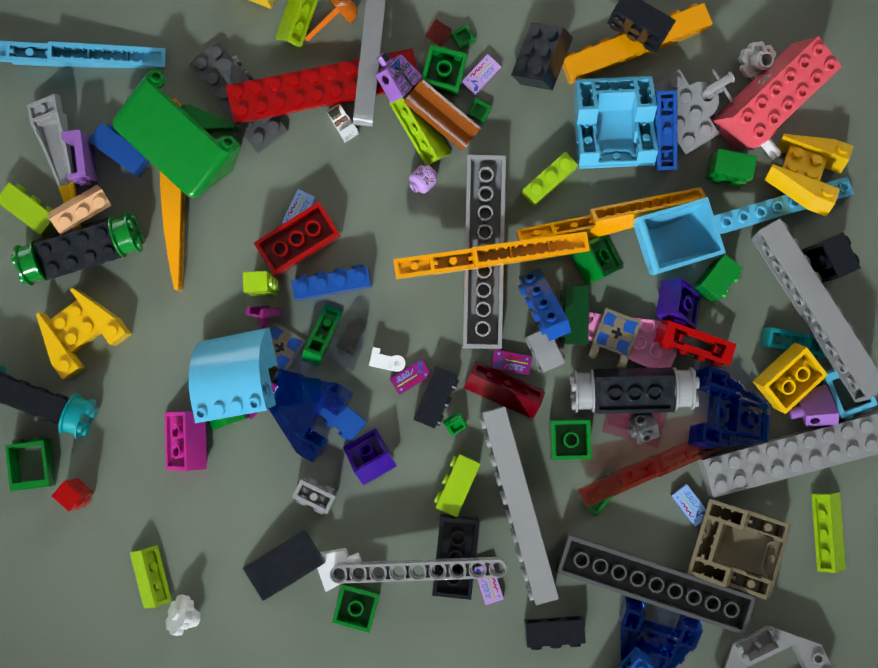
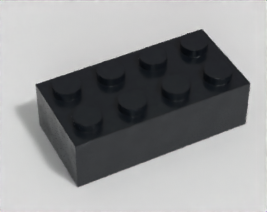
[432,514,479,600]

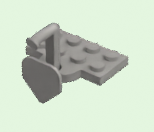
[654,69,735,155]

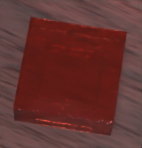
[426,19,452,47]

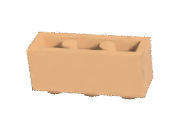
[46,185,112,235]

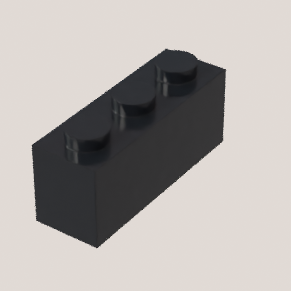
[413,366,459,429]
[524,616,586,650]

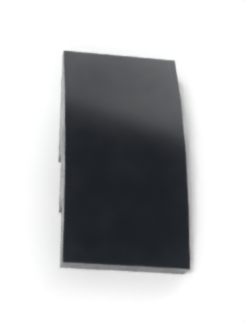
[243,529,325,601]

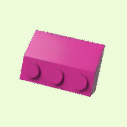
[164,411,208,471]

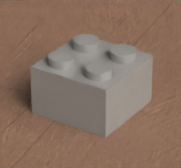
[524,331,566,373]

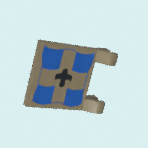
[587,308,642,369]
[270,321,307,384]

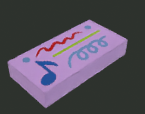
[462,54,501,96]
[474,565,504,605]

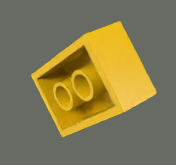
[752,343,828,414]

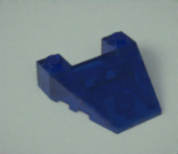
[688,366,771,449]
[269,369,354,463]
[619,596,703,668]

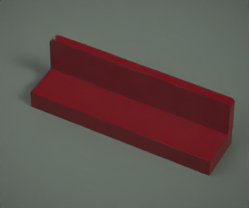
[464,361,545,419]

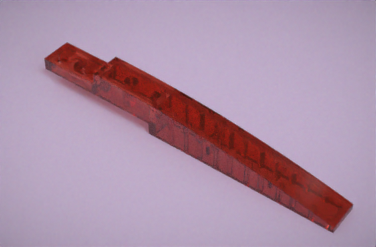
[578,415,761,508]

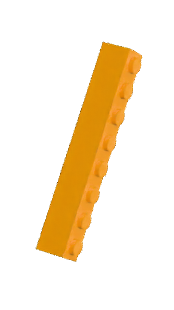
[562,3,713,85]

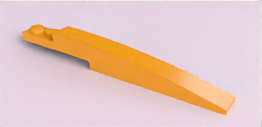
[160,99,186,291]
[516,187,707,241]
[393,232,590,279]

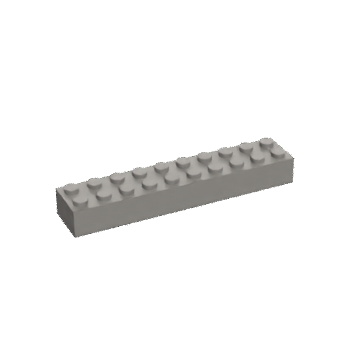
[462,155,506,349]
[751,219,878,403]
[479,406,559,605]
[697,410,878,498]

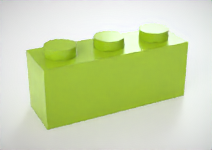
[521,152,578,208]
[0,183,54,236]
[243,271,279,297]
[434,453,480,517]

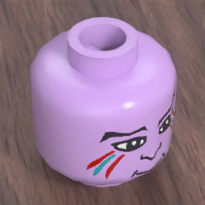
[409,165,437,194]

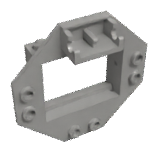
[721,625,833,668]

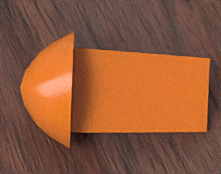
[305,0,358,41]

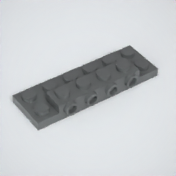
[189,40,288,153]

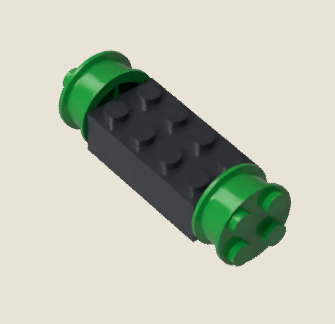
[10,212,145,286]

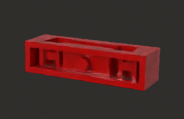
[654,320,737,368]

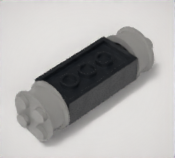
[570,367,700,414]

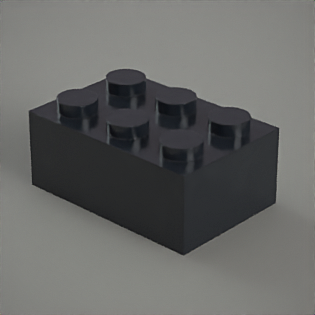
[607,0,676,52]
[511,22,573,91]
[802,232,861,283]

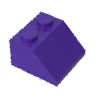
[656,278,701,329]
[343,428,397,486]

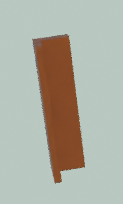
[404,79,481,151]

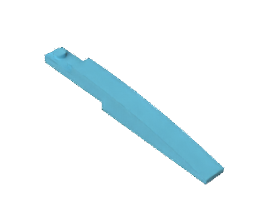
[0,41,166,68]

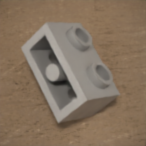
[292,476,338,515]

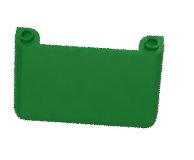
[113,67,241,198]

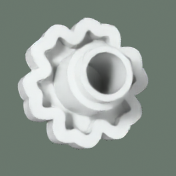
[738,41,776,81]
[166,594,201,636]

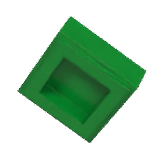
[451,24,476,51]
[467,98,492,124]
[443,412,468,436]

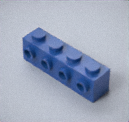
[291,264,372,301]
[518,268,571,341]

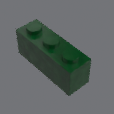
[559,285,589,345]

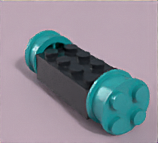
[0,365,99,439]

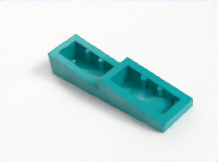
[760,327,827,358]

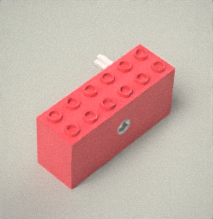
[711,36,842,160]

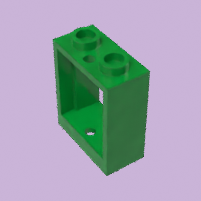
[5,436,56,492]

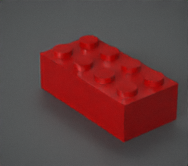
[253,202,341,277]

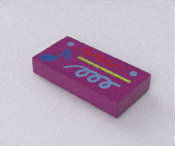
[491,349,532,375]
[390,359,432,395]

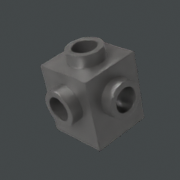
[627,413,660,445]

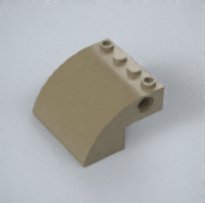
[687,499,792,600]

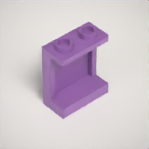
[61,129,98,187]

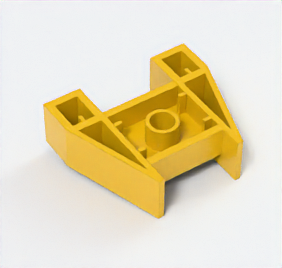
[765,134,854,217]
[36,288,132,380]

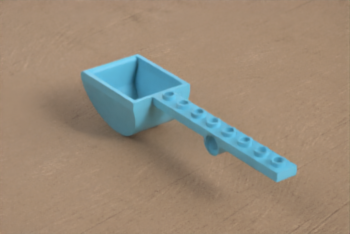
[633,177,854,275]

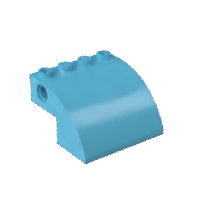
[574,76,658,169]
[189,327,278,423]

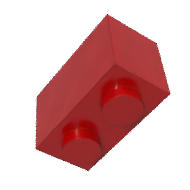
[51,478,94,512]

